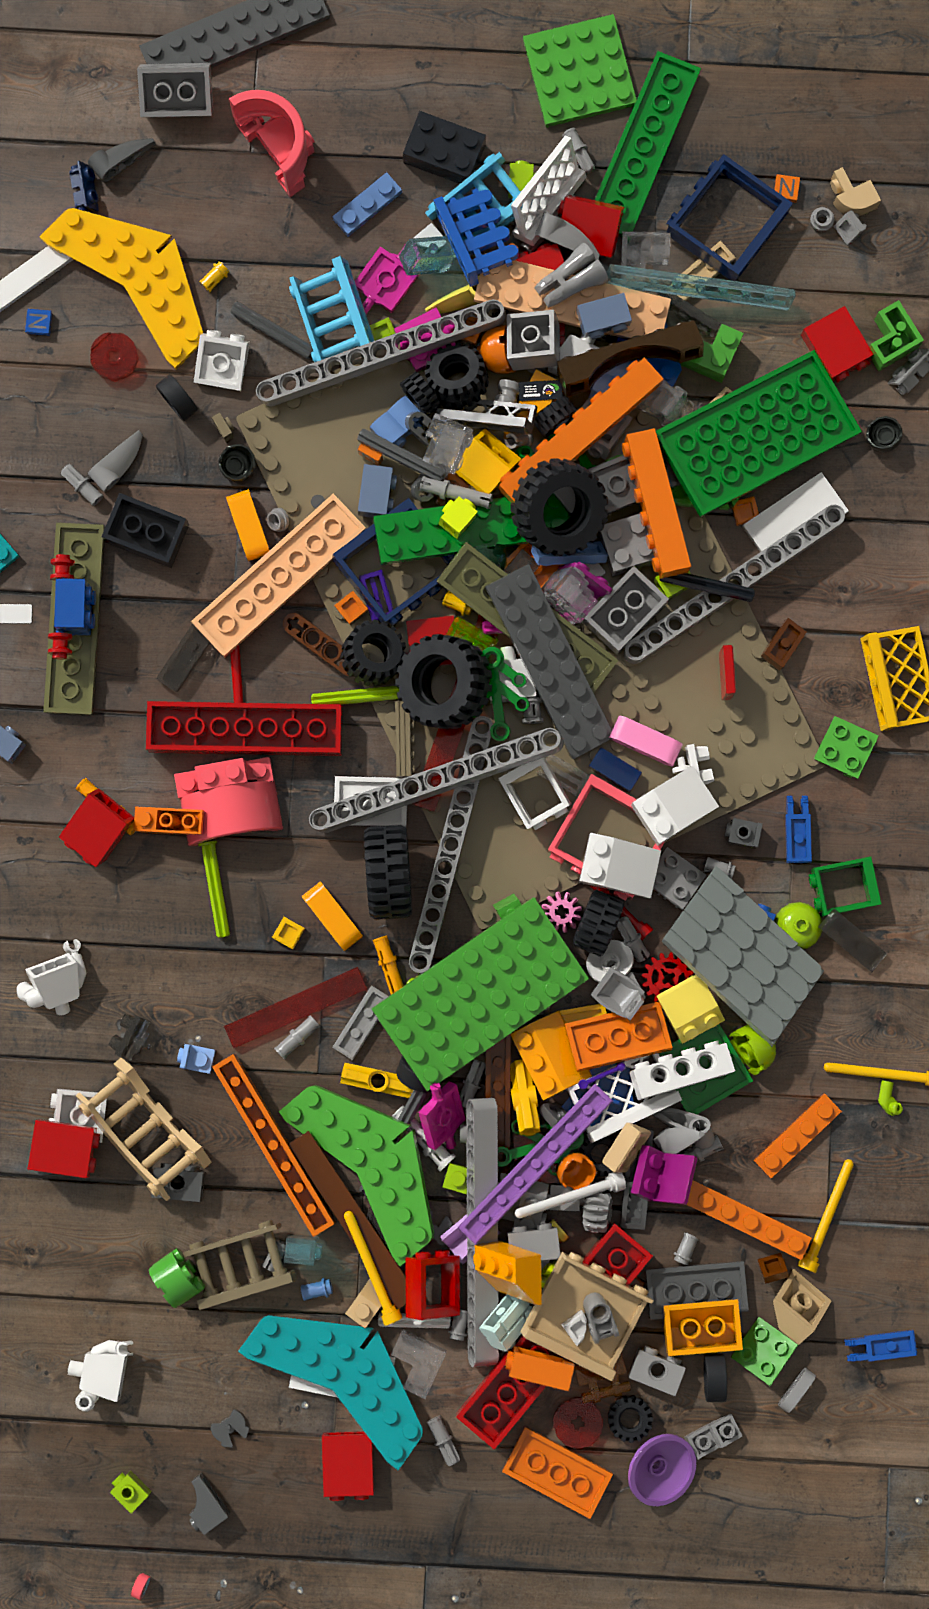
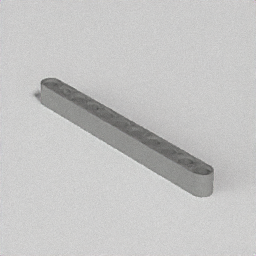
[256,299,506,407]
[624,505,845,664]
[409,716,493,974]
[309,728,564,833]
[466,1098,499,1367]

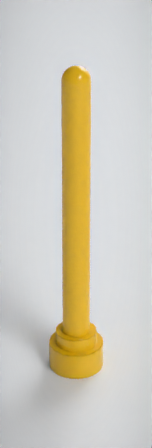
[824,1062,929,1086]
[797,1159,854,1273]
[344,1211,403,1326]

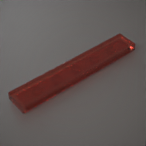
[224,967,367,1049]

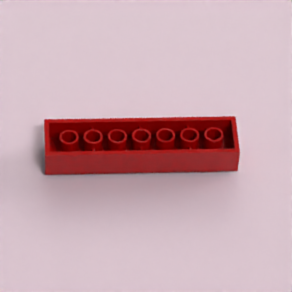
[146,701,343,756]

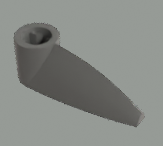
[88,138,155,182]

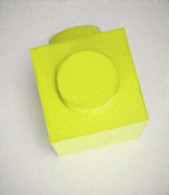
[439,496,478,539]

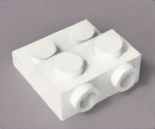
[194,330,250,391]
[49,1089,107,1143]

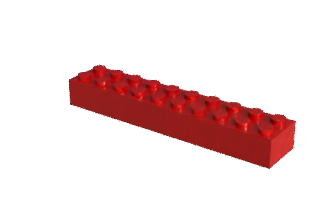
[456,1222,653,1449]

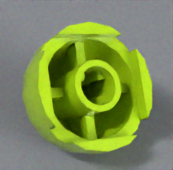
[774,902,823,950]
[730,1025,776,1075]

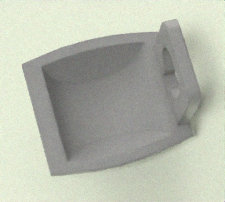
[591,967,645,1020]

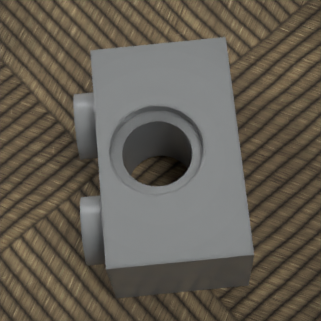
[628,1345,686,1396]

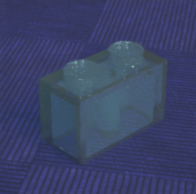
[399,236,456,276]
[284,1234,323,1266]

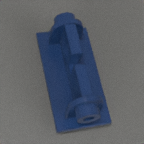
[69,161,99,212]

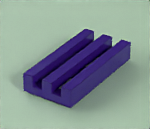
[359,570,393,622]

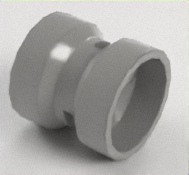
[494,379,519,410]

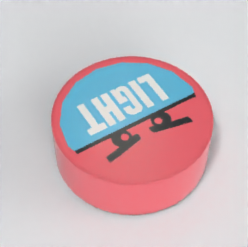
[131,1573,151,1600]

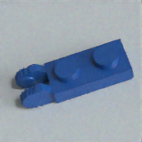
[785,796,812,863]
[845,1330,917,1362]

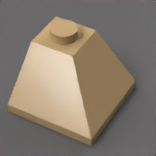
[773,1269,831,1345]

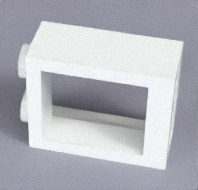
[498,757,571,830]

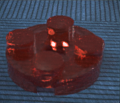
[90,332,139,382]
[553,1397,603,1449]

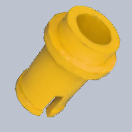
[199,261,230,292]
[442,591,472,616]

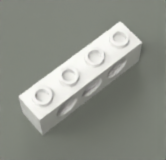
[629,1041,735,1100]

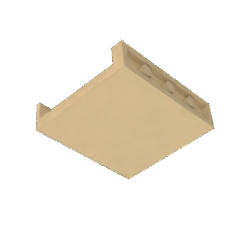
[520,1252,653,1381]

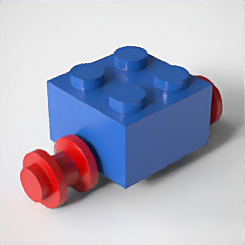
[48,554,96,660]

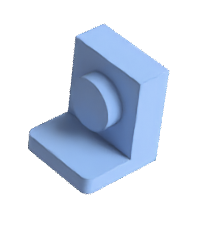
[177,1044,216,1074]

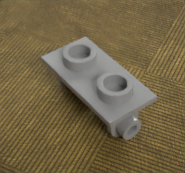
[888,349,929,395]

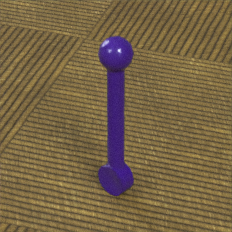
[578,1062,626,1089]

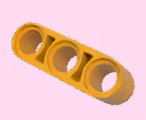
[226,489,270,561]
[302,881,364,951]

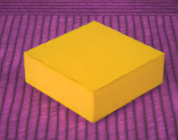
[272,917,305,950]

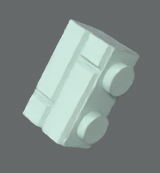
[479,1295,532,1352]

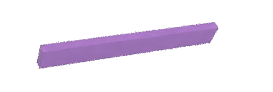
[457,1084,613,1245]

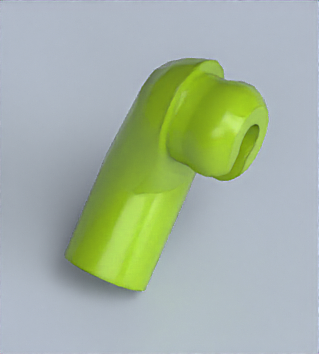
[878,1080,903,1116]

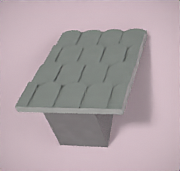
[662,866,824,1047]

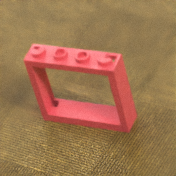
[547,774,665,901]

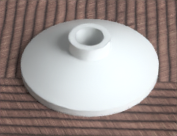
[586,940,634,982]

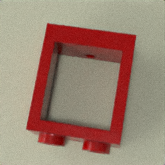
[406,1250,460,1320]

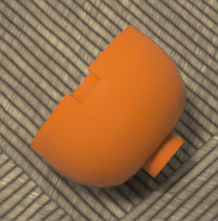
[477,325,515,374]

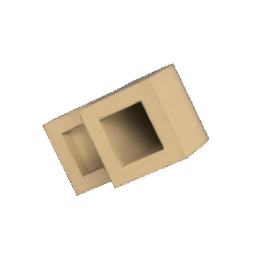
[830,167,881,216]

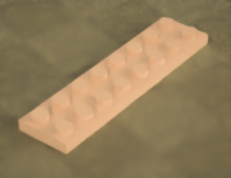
[474,253,671,340]
[191,493,366,658]

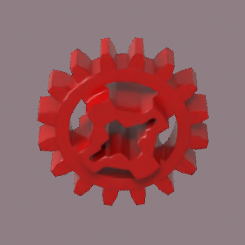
[641,952,694,1002]

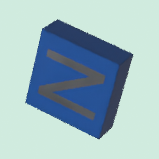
[25,309,52,336]

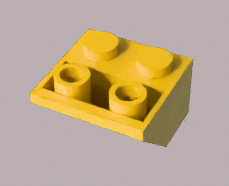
[450,429,521,494]

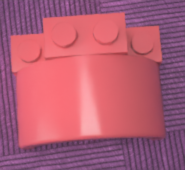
[229,90,315,197]
[174,757,283,846]

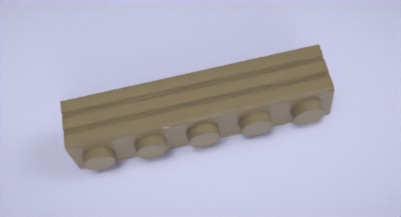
[395,701,415,778]

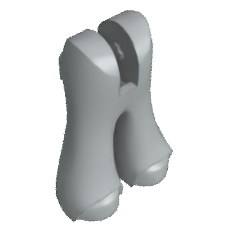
[534,243,609,308]

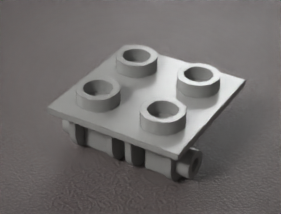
[653,847,706,910]

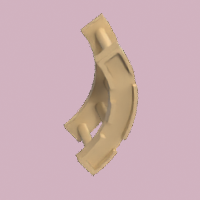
[75,1058,212,1201]

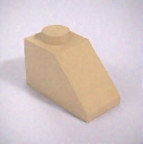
[345,1279,381,1328]

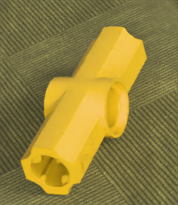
[510,1059,541,1136]
[340,1063,414,1098]

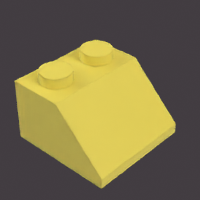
[657,974,725,1044]

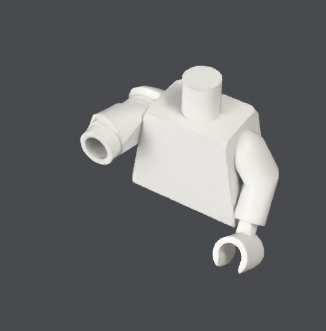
[17,939,87,1015]
[68,1340,133,1411]

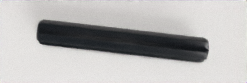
[660,573,755,602]

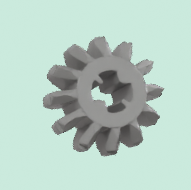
[583,1191,613,1233]

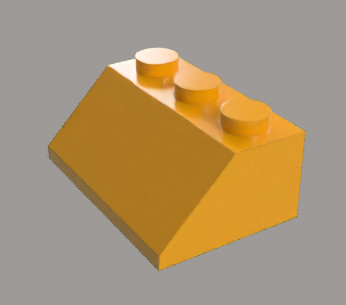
[511,1011,592,1100]
[473,1241,542,1306]
[663,1299,743,1356]

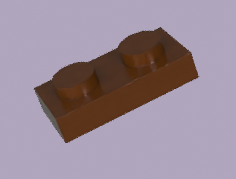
[761,618,807,671]

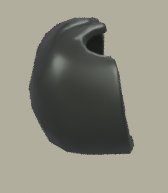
[866,416,903,453]
[218,444,256,482]

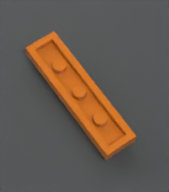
[753,1093,842,1179]

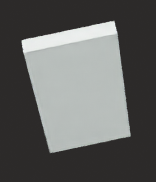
[742,472,849,563]

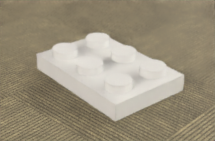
[334,776,407,827]

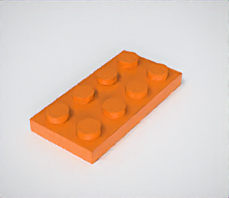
[565,1002,672,1072]
[502,1426,613,1519]

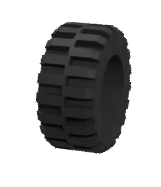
[511,458,609,556]
[396,634,492,729]
[364,825,412,920]

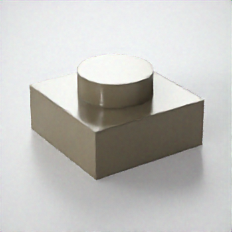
[212,413,234,443]

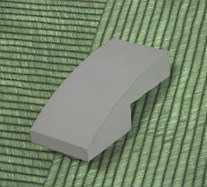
[684,1414,742,1460]

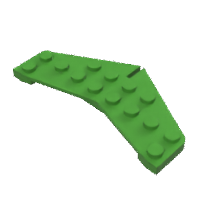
[279,1085,434,1266]

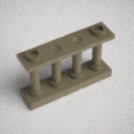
[183,1220,297,1310]

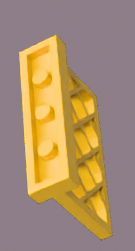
[860,626,929,731]

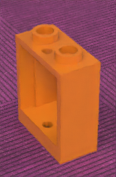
[505,1346,574,1391]

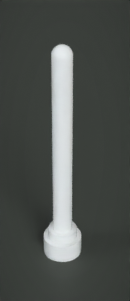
[515,1172,626,1218]

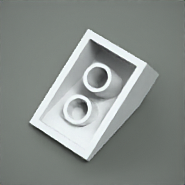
[631,766,719,846]
[579,833,661,899]

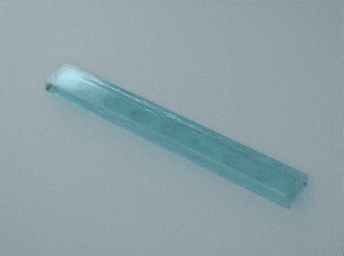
[605,264,796,310]

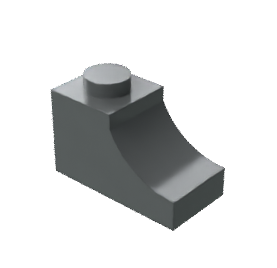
[189,1472,230,1535]

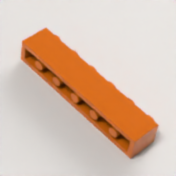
[622,428,691,579]
[686,1180,812,1260]

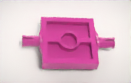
[355,244,419,315]
[394,308,456,372]
[418,1081,466,1151]

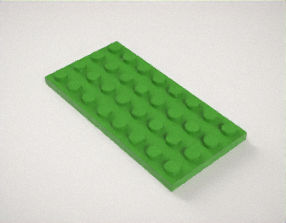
[371,897,589,1091]

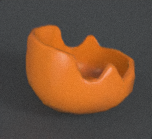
[556,1153,597,1190]

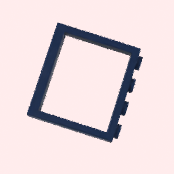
[666,154,793,283]
[332,498,455,626]

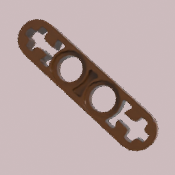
[283,613,355,677]

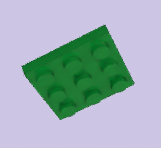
[658,1024,753,1114]

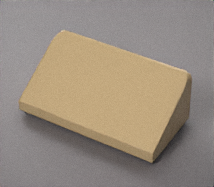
[602,1122,651,1173]

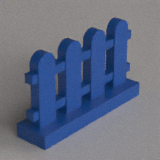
[433,188,519,287]

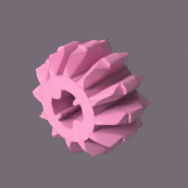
[542,892,582,933]

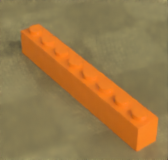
[499,357,664,503]
[212,1054,336,1237]

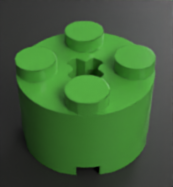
[149,1248,205,1308]

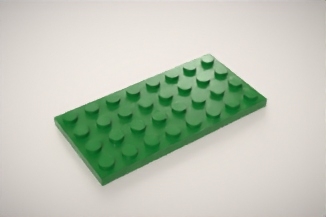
[656,350,862,518]

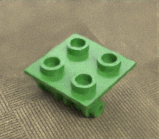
[814,716,879,779]
[731,1317,798,1386]

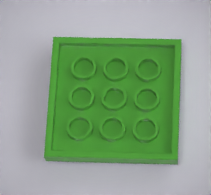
[523,14,636,127]

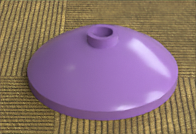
[628,1434,696,1506]

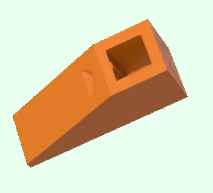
[133,807,204,835]

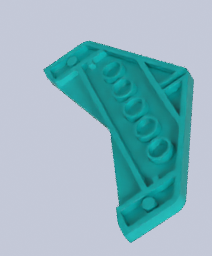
[238,1316,423,1471]

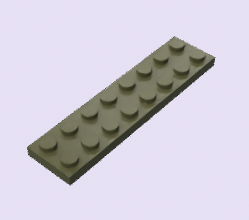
[43,523,105,716]
[436,542,618,693]

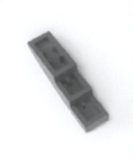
[620,1126,654,1230]

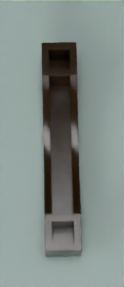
[557,320,704,397]

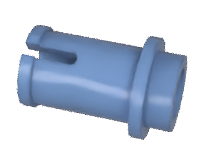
[301,1278,333,1301]

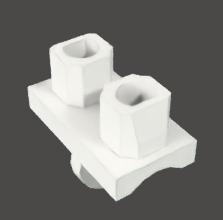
[672,744,714,785]

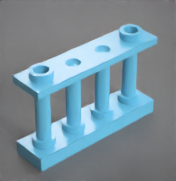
[425,152,533,241]
[289,256,375,362]

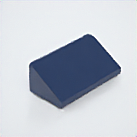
[588,747,642,793]

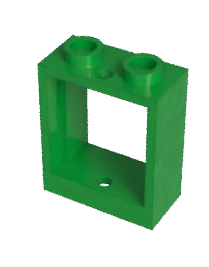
[808,857,881,917]

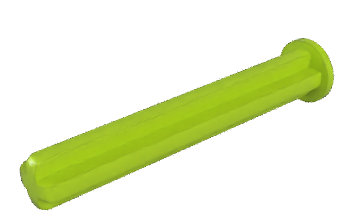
[311,686,399,705]
[198,841,230,938]

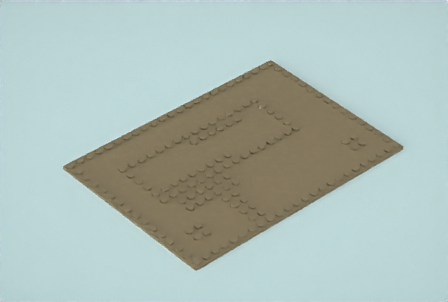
[236,268,826,930]

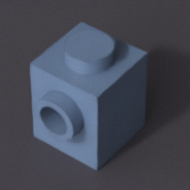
[0,726,26,764]

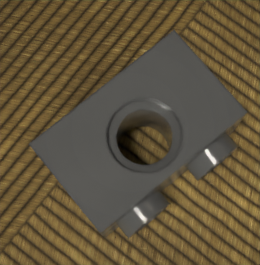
[151,1163,206,1202]

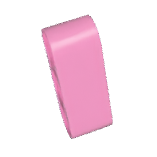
[609,716,683,767]

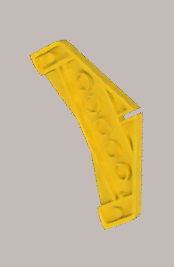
[39,208,203,370]

